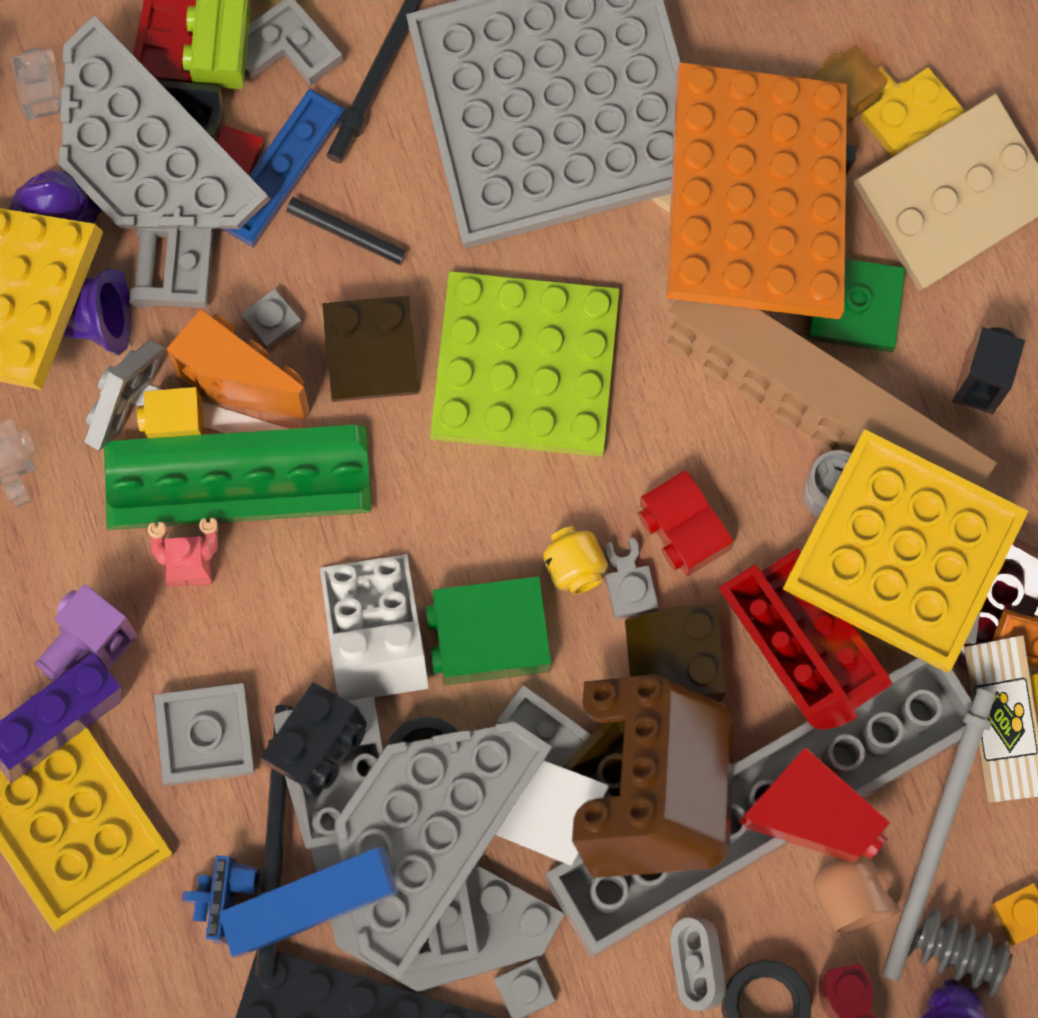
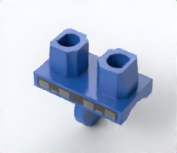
[182,855,260,945]

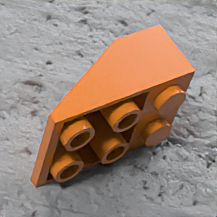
[166,309,310,420]

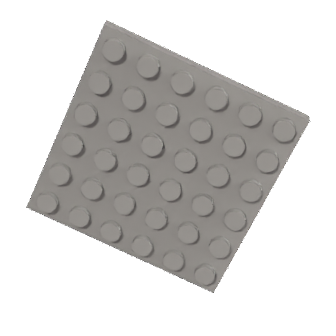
[406,0,680,249]

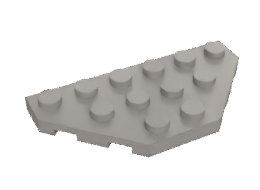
[59,15,271,229]
[334,722,552,981]
[311,843,565,993]

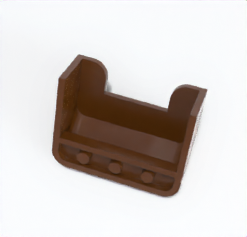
[572,675,734,878]

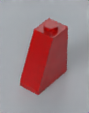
[739,747,891,863]

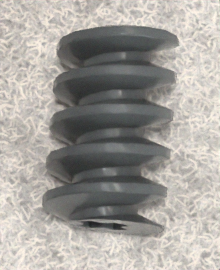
[908,907,1013,998]

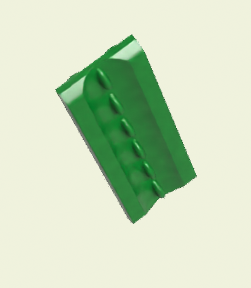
[104,425,371,531]

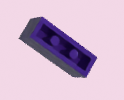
[0,653,121,784]

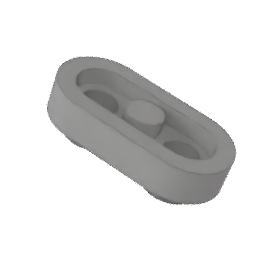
[670,917,726,1011]

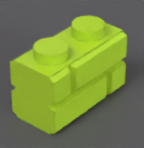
[183,0,251,89]

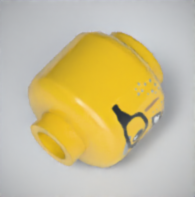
[543,526,608,595]

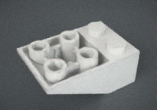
[320,554,429,701]

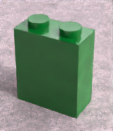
[425,577,551,686]

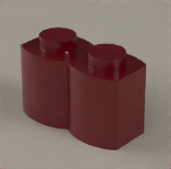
[818,963,877,1018]

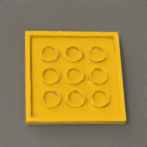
[0,208,103,390]
[783,429,1028,673]

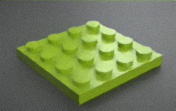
[430,271,619,457]

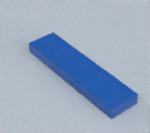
[222,88,345,248]
[219,847,398,957]

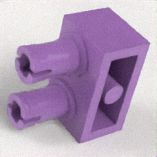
[34,583,138,682]

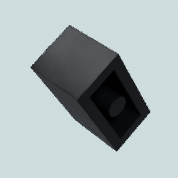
[952,327,1025,414]

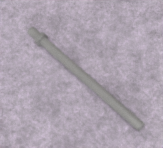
[882,688,996,981]

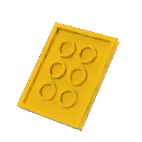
[0,728,172,934]

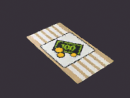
[964,635,1038,803]

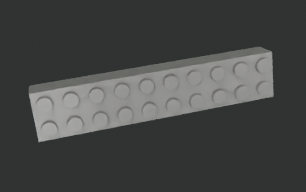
[544,658,973,959]

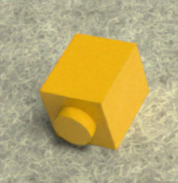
[137,387,204,438]

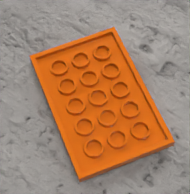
[666,62,847,319]

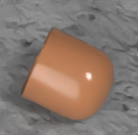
[814,855,900,933]

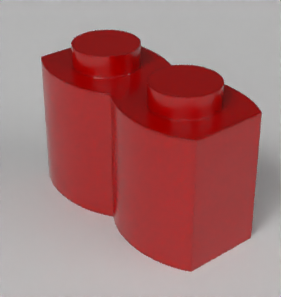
[638,470,733,577]

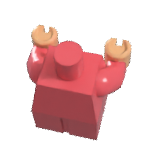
[148,518,219,587]

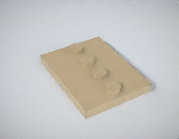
[853,94,1038,291]

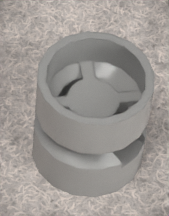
[802,450,852,518]

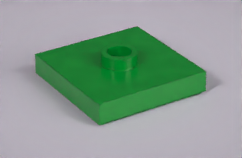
[808,259,905,353]

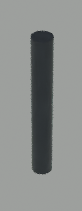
[286,197,408,266]

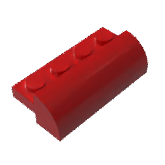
[718,548,893,729]

